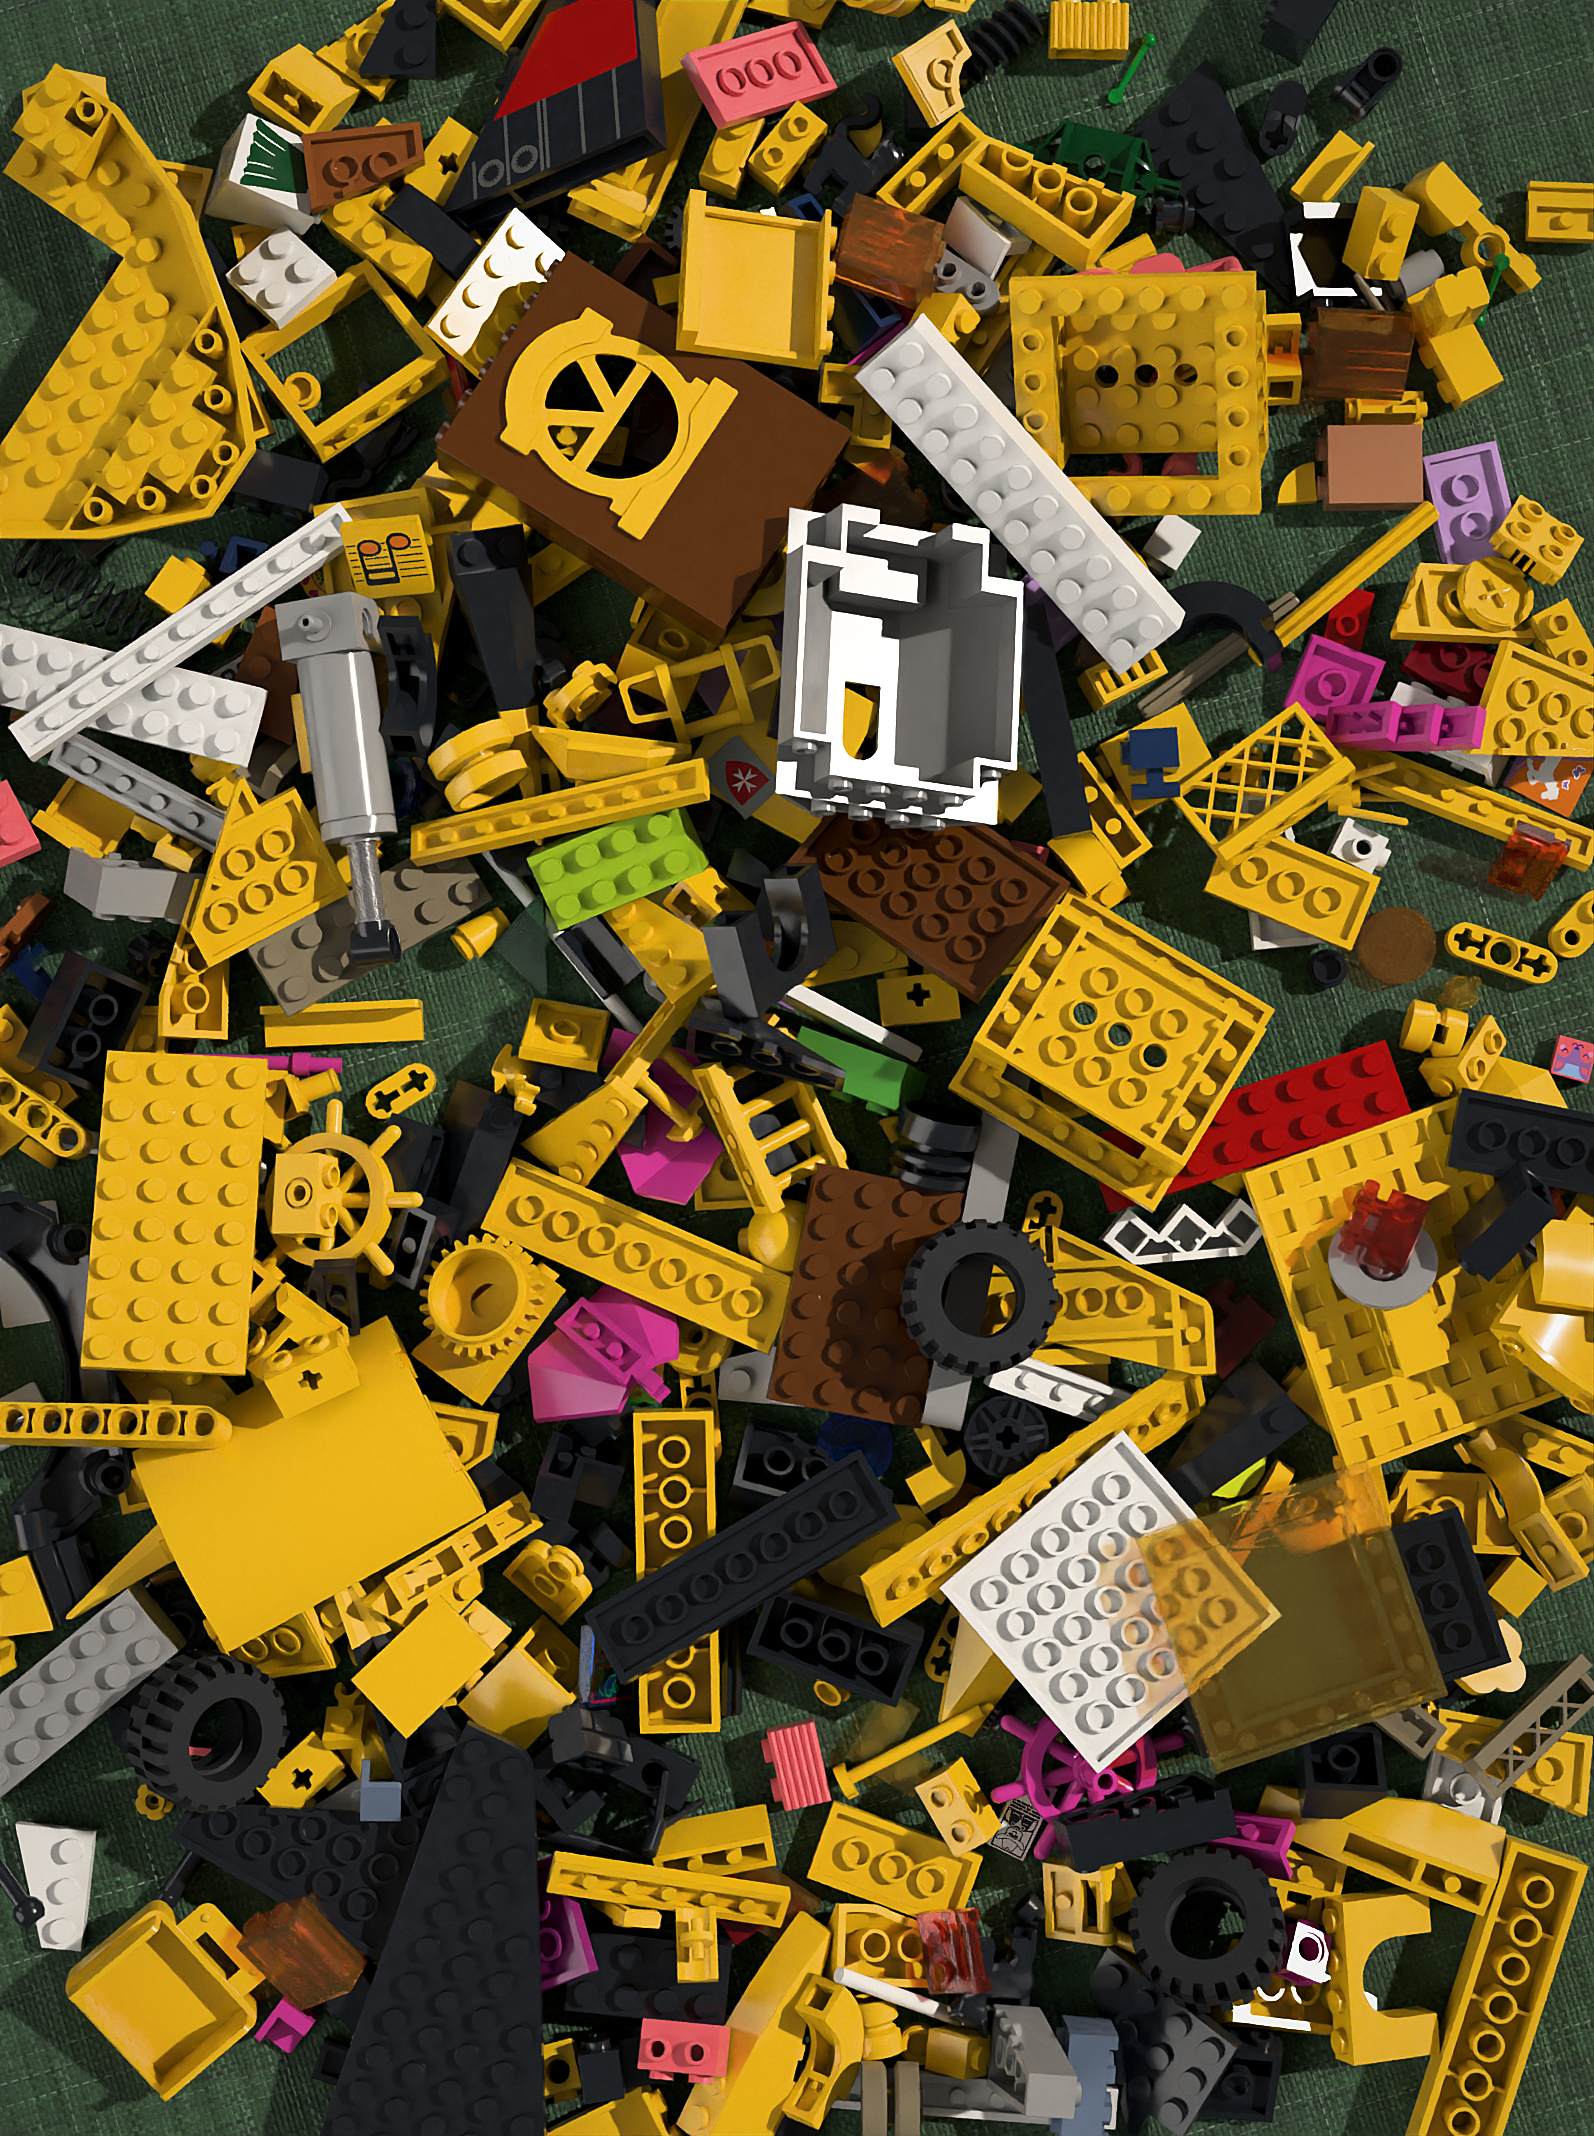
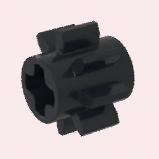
[125,929,175,982]

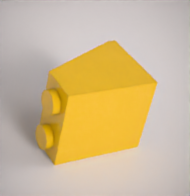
[458,1614,599,1750]

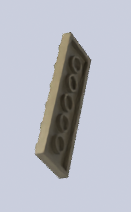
[247,856,493,1019]

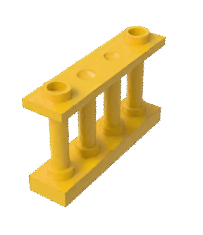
[604,984,780,1142]
[691,1028,848,1214]

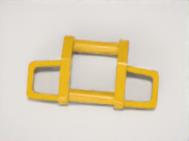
[619,635,781,744]

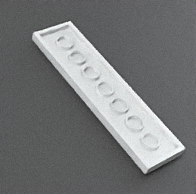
[0,624,269,768]

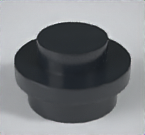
[1307,949,1347,989]

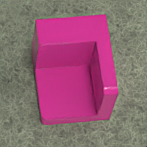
[253,1991,319,2053]

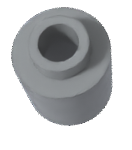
[1384,249,1445,303]

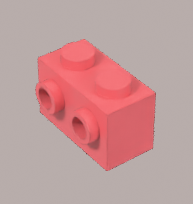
[638,2018,731,2085]

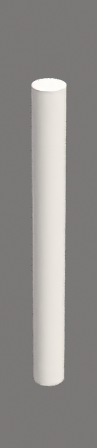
[834,1967,961,2026]

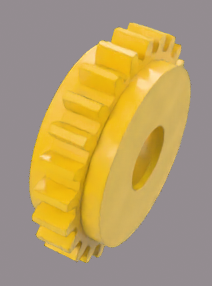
[419,1233,545,1361]

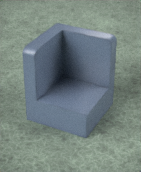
[360,1759,401,1821]

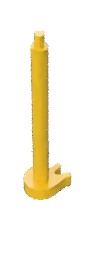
[832,1702,994,1800]

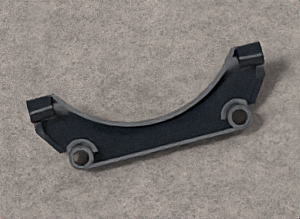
[0,1190,131,1550]

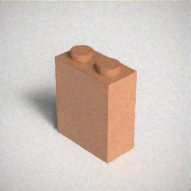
[1315,424,1423,511]

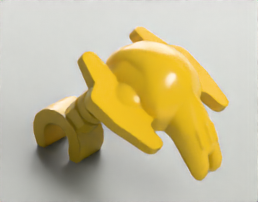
[491,1044,540,1116]

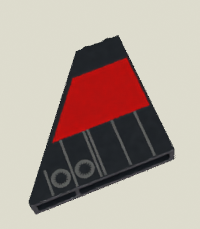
[443,0,667,233]

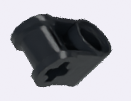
[1329,47,1403,124]

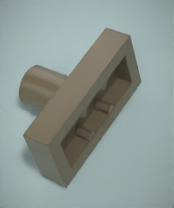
[1357,1695,1448,1761]

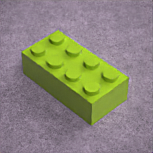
[526,806,709,931]

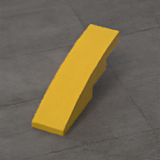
[384,1491,543,1612]

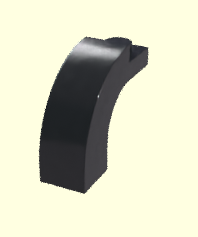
[1167,581,1284,675]
[377,615,437,758]

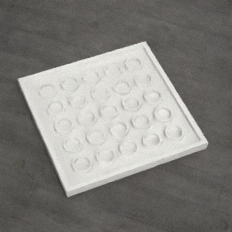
[939,1429,1281,1774]

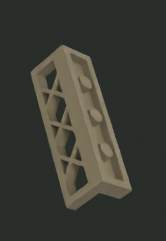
[1461,1654,1594,1800]

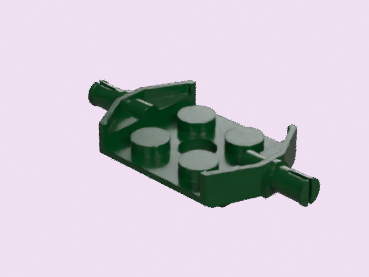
[1014,120,1181,216]

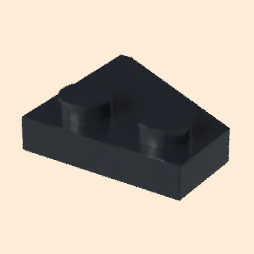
[359,0,438,80]

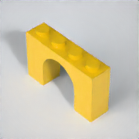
[1322,1887,1440,2066]

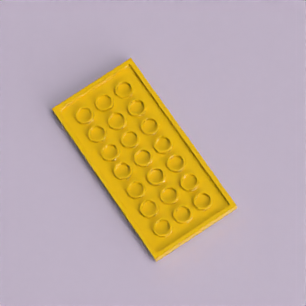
[81,1050,269,1376]

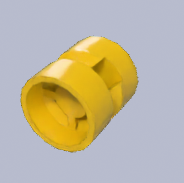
[1399,999,1469,1057]
[854,1993,904,2061]

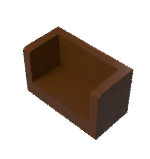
[609,233,680,305]

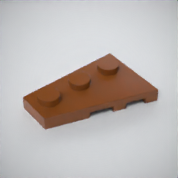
[302,121,425,215]

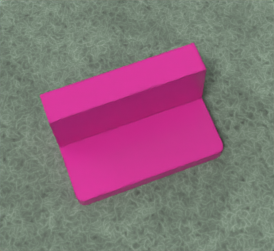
[1207,1810,1296,1881]

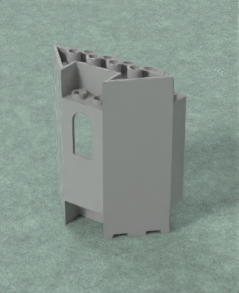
[775,503,1023,831]

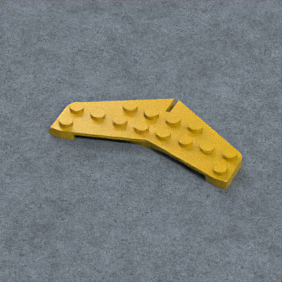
[980,1226,1217,1376]

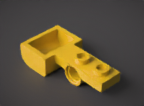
[1402,161,1542,294]

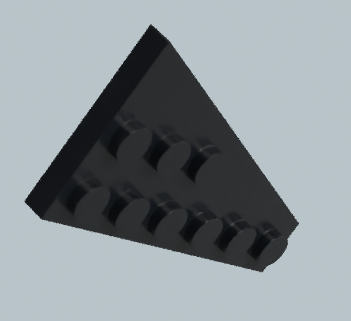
[1129,59,1293,307]

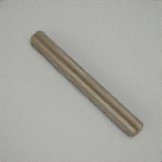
[1136,591,1301,720]

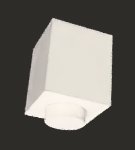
[1140,515,1201,578]

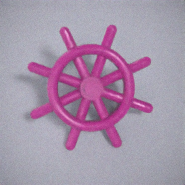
[991,1714,1186,1865]

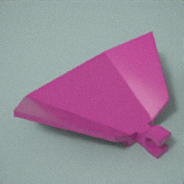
[601,1028,749,1205]
[528,1284,679,1423]

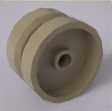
[861,2061,923,2136]

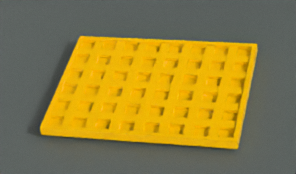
[1241,1095,1563,1476]

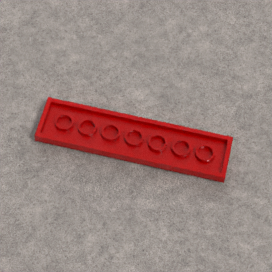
[1097,1040,1412,1215]

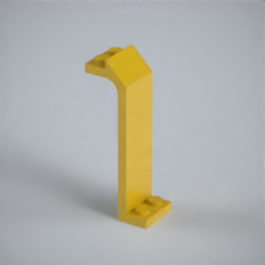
[567,0,754,244]

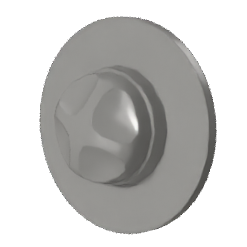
[1328,1212,1438,1310]

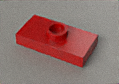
[1322,588,1375,651]

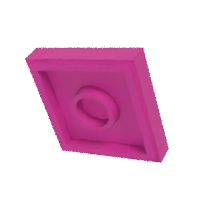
[1282,633,1386,724]

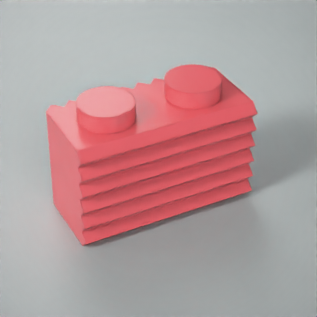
[761,1717,831,1811]

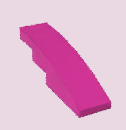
[1324,701,1487,751]

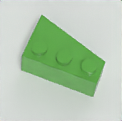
[796,1026,929,1116]

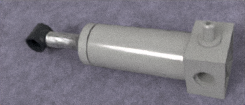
[275,591,402,969]

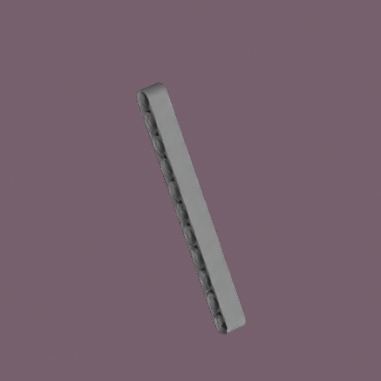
[921,1064,1030,1431]

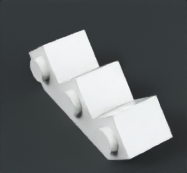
[1099,1199,1262,1265]

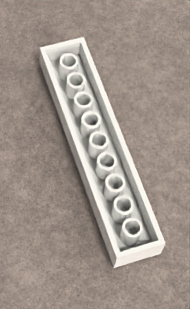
[855,313,1186,676]

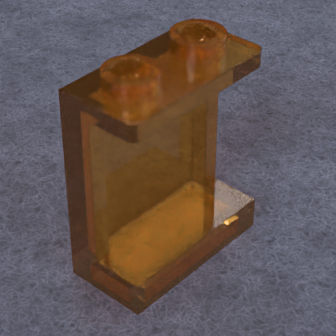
[811,449,932,530]

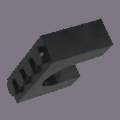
[701,863,838,1021]

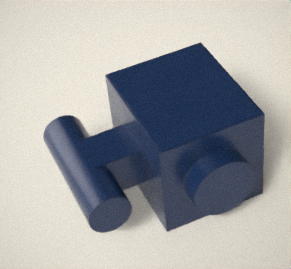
[200,535,271,579]
[1120,727,1180,800]

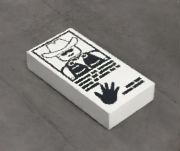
[987,1770,1057,1861]

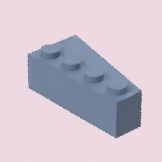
[1049,2015,1119,2136]

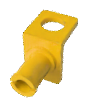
[284,1068,342,1122]

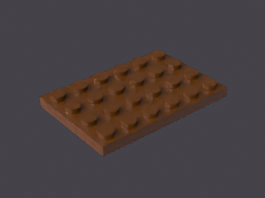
[787,811,1071,1004]
[766,1162,967,1429]

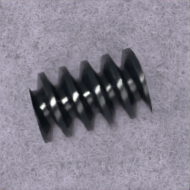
[964,0,1043,85]

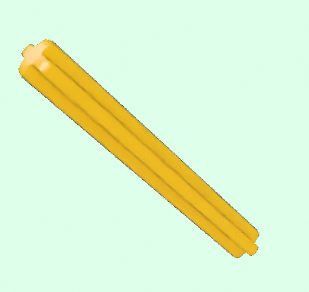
[1248,501,1439,666]

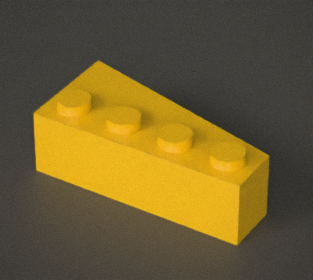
[958,135,1136,272]

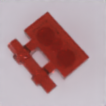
[1338,1179,1431,1276]
[1204,1276,1276,1380]

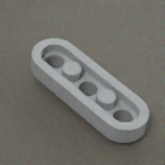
[902,238,1001,319]

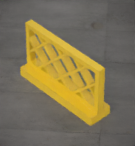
[1171,702,1356,873]

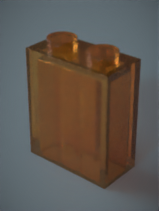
[832,192,947,310]
[1301,307,1415,401]
[236,1897,368,2011]

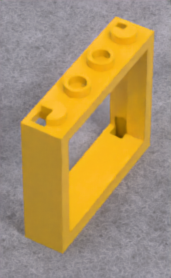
[240,258,450,463]

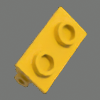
[1345,391,1428,431]

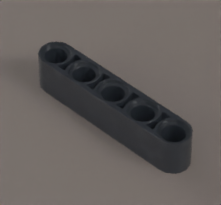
[381,183,482,283]

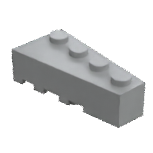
[986,2004,1082,2119]

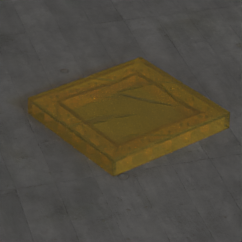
[1134,1460,1448,1774]

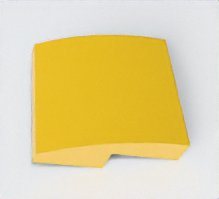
[1529,1219,1594,1312]

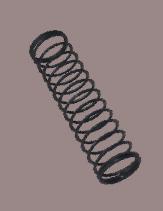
[12,539,201,670]

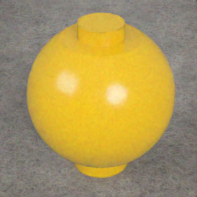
[738,1199,806,1277]

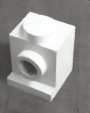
[1326,818,1391,874]

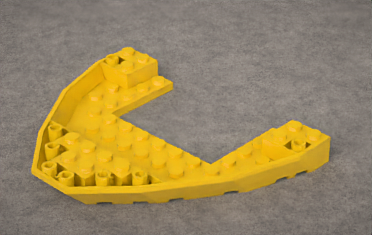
[0,63,257,540]

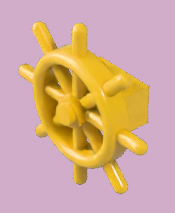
[258,1099,423,1276]

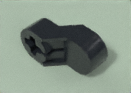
[1258,79,1308,156]

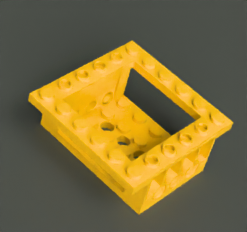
[1009,271,1269,516]
[947,887,1275,1213]

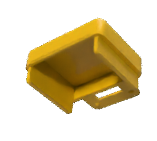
[65,1900,270,2102]

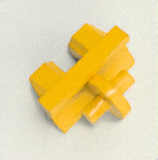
[675,1906,719,1983]

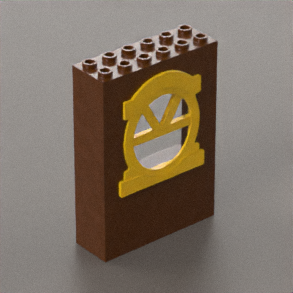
[434,250,853,647]

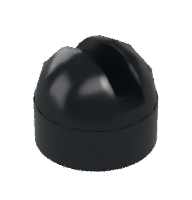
[1011,1891,1046,1927]

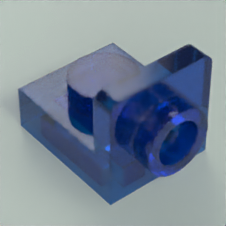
[10,943,54,1004]

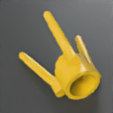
[1328,761,1409,826]

